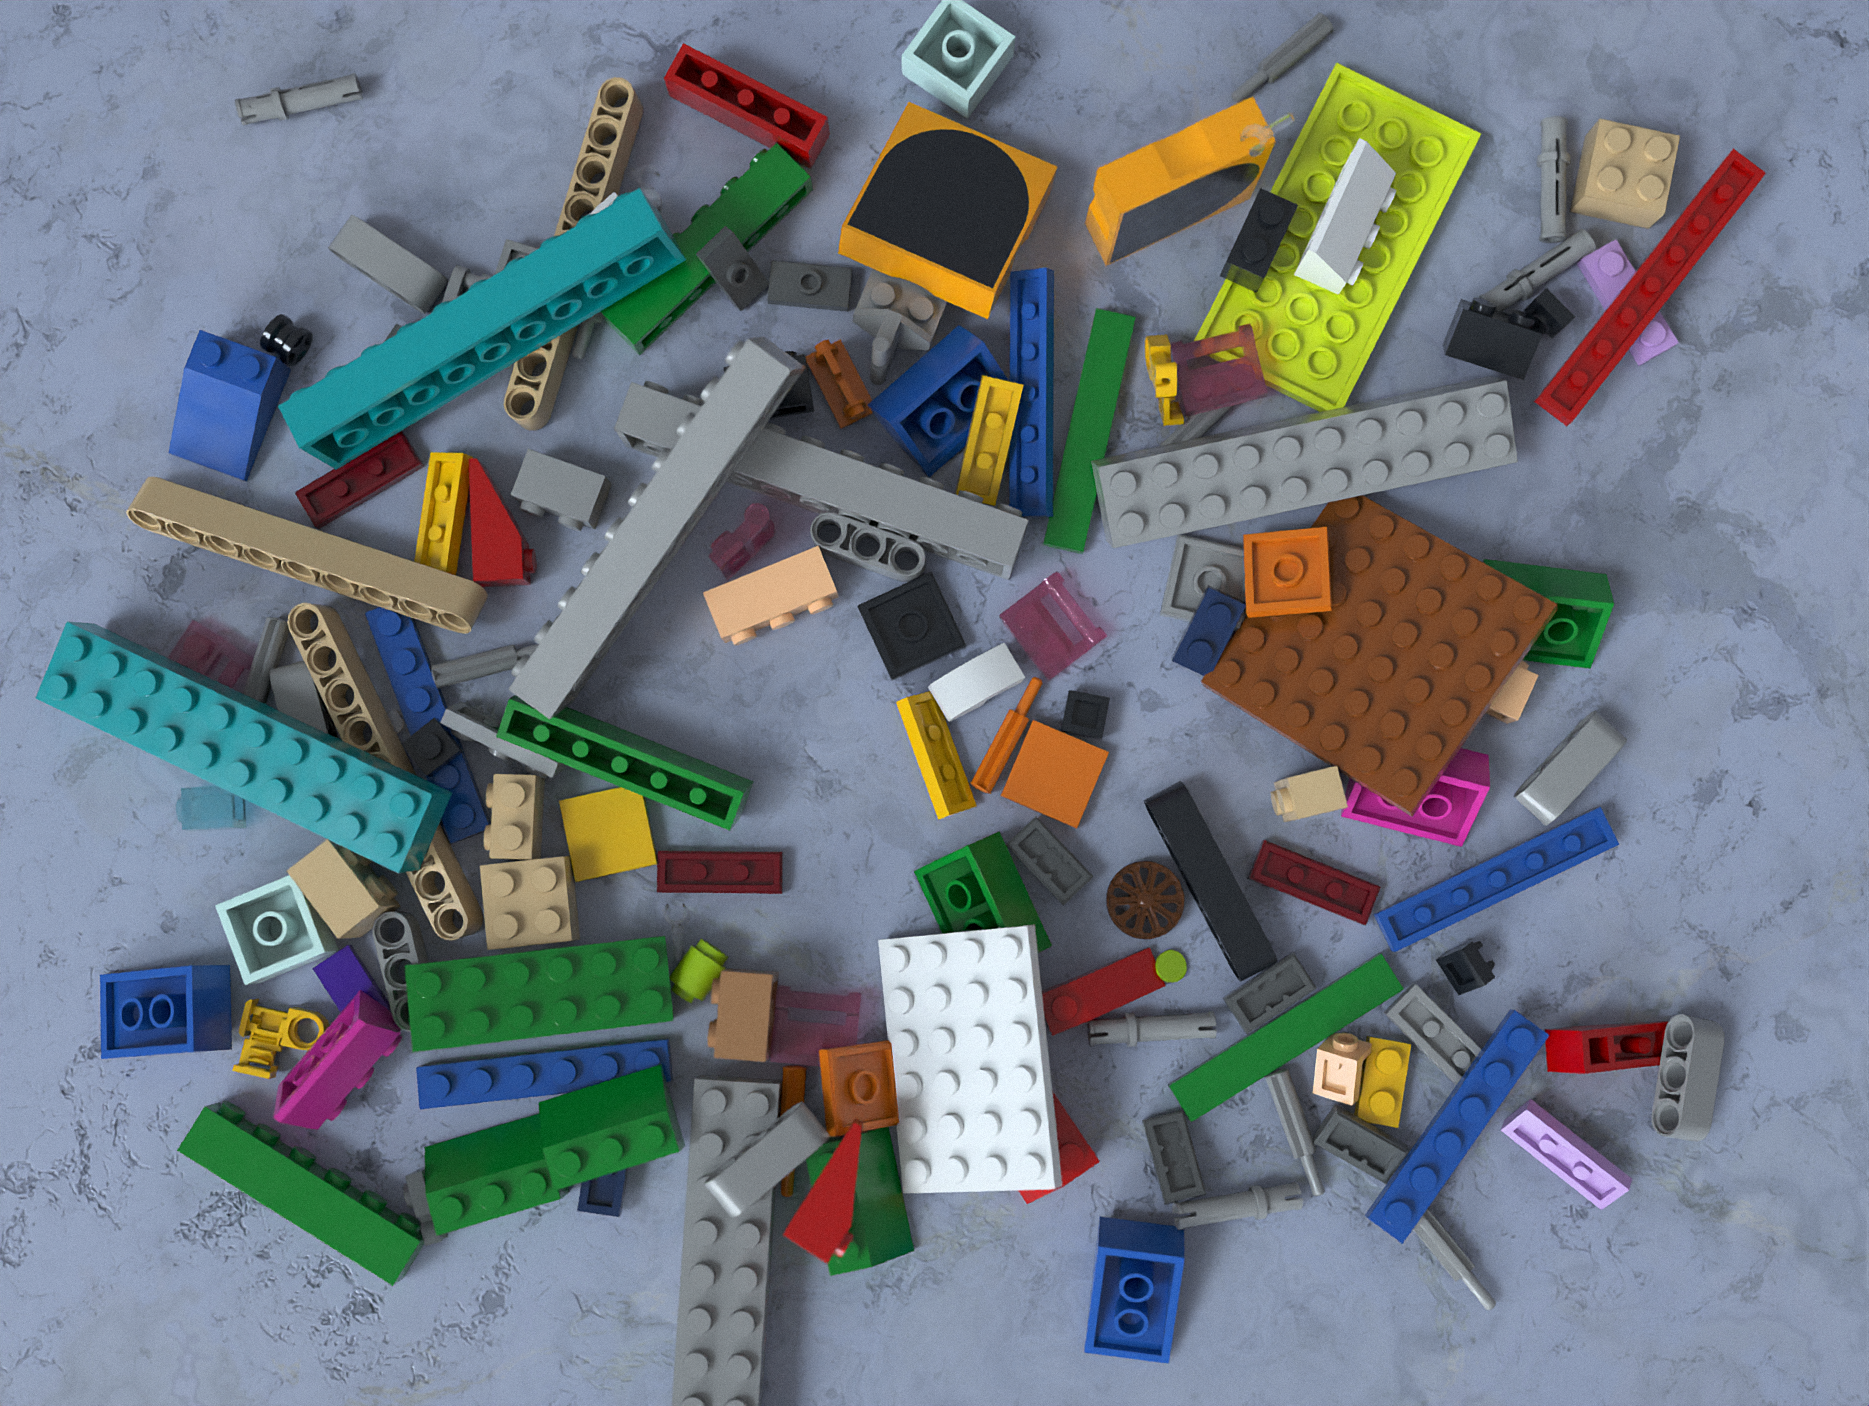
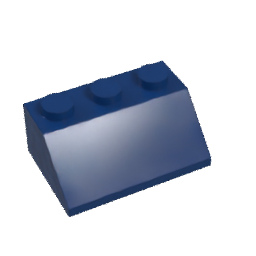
[868,325,1009,478]

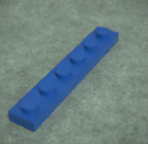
[1009,267,1054,518]
[365,607,491,843]
[1373,807,1619,952]
[1364,1009,1549,1244]
[416,1038,673,1110]

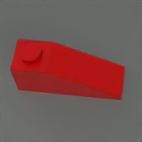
[469,458,537,587]
[1042,947,1165,1036]
[1544,1021,1669,1074]
[783,1118,863,1264]

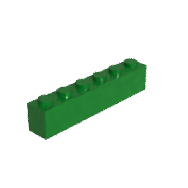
[600,143,813,356]
[496,695,754,831]
[177,1101,425,1286]

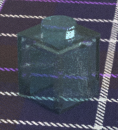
[176,786,246,831]

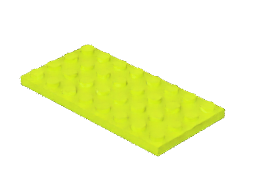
[1191,62,1481,412]

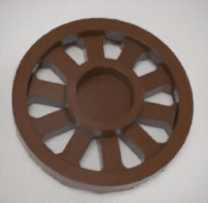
[1106,861,1185,939]

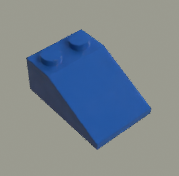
[168,330,291,482]
[100,965,232,1059]
[1084,1216,1185,1364]

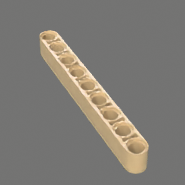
[504,77,643,431]
[126,477,488,634]
[287,603,483,941]

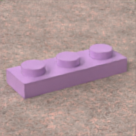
[1577,239,1679,366]
[1501,1099,1632,1210]

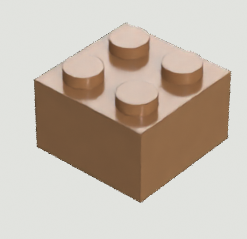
[707,968,779,1062]

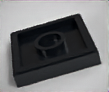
[857,571,966,681]

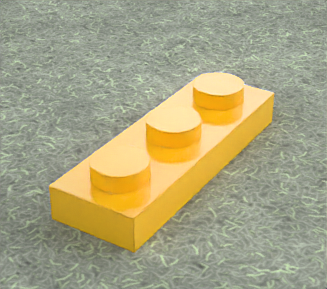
[955,375,1024,506]
[414,452,473,575]
[896,691,977,820]

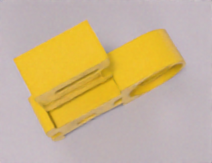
[1145,334,1184,426]
[232,999,329,1079]

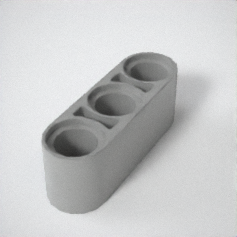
[328,215,449,314]
[810,512,926,582]
[270,660,338,738]
[1514,710,1627,826]
[372,911,429,1032]
[1652,1014,1724,1141]
[704,1101,829,1218]

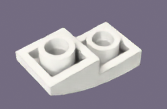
[928,643,1025,722]

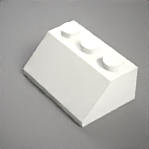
[1294,138,1397,295]

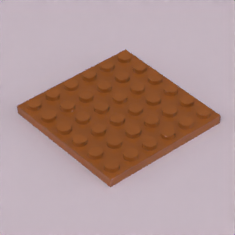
[1201,495,1557,817]

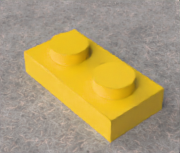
[1354,1036,1411,1128]

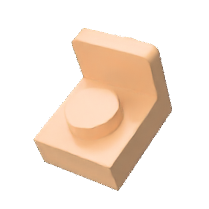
[1313,1033,1372,1106]

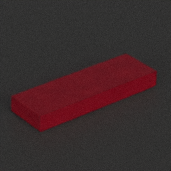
[294,431,424,529]
[1247,840,1381,926]
[657,851,783,894]

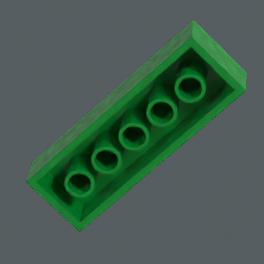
[405,936,674,1052]

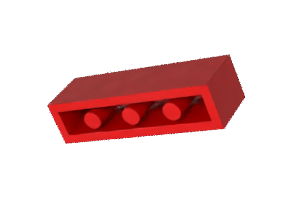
[664,43,830,169]

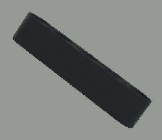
[1144,781,1278,982]

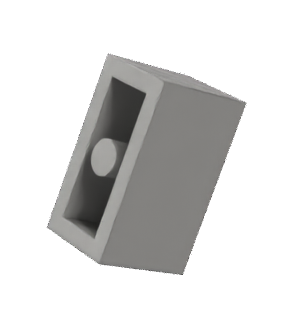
[510,449,612,531]

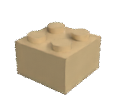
[1570,119,1680,229]
[287,839,401,939]
[480,856,580,950]

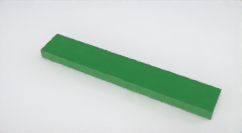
[1043,308,1136,554]
[1168,953,1404,1122]

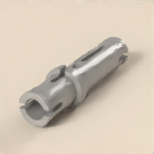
[235,73,363,125]
[1537,116,1571,243]
[1478,229,1596,312]
[1087,1011,1216,1047]
[1172,1182,1303,1230]

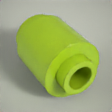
[669,938,728,1004]

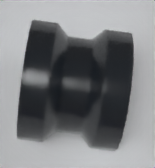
[260,314,313,366]

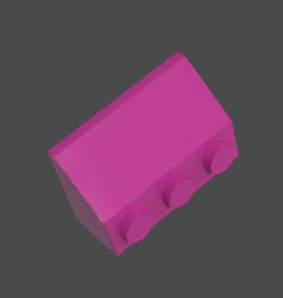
[1341,748,1490,847]
[273,990,402,1130]

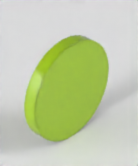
[1155,950,1187,983]

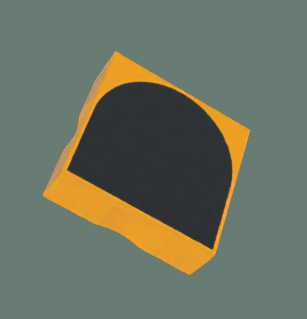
[1085,96,1276,266]
[838,102,1058,319]

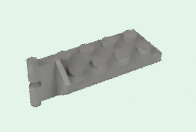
[853,269,949,385]

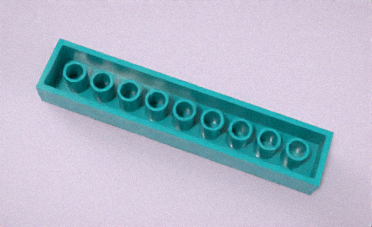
[278,188,686,470]
[35,621,452,873]

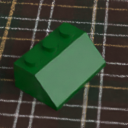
[1482,559,1615,669]
[914,831,1052,953]
[538,1064,685,1191]
[424,1113,570,1236]
[806,1127,914,1276]

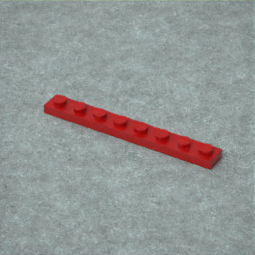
[1534,148,1766,426]

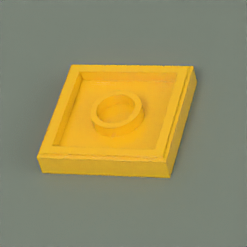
[559,787,658,882]

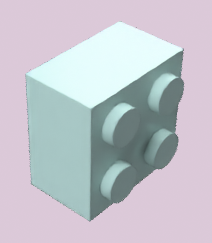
[901,0,1016,119]
[215,875,339,985]

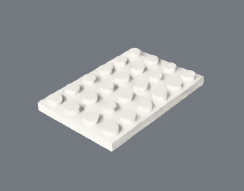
[878,925,1062,1193]

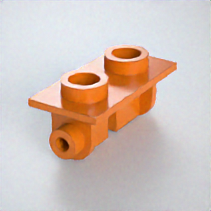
[806,339,873,429]

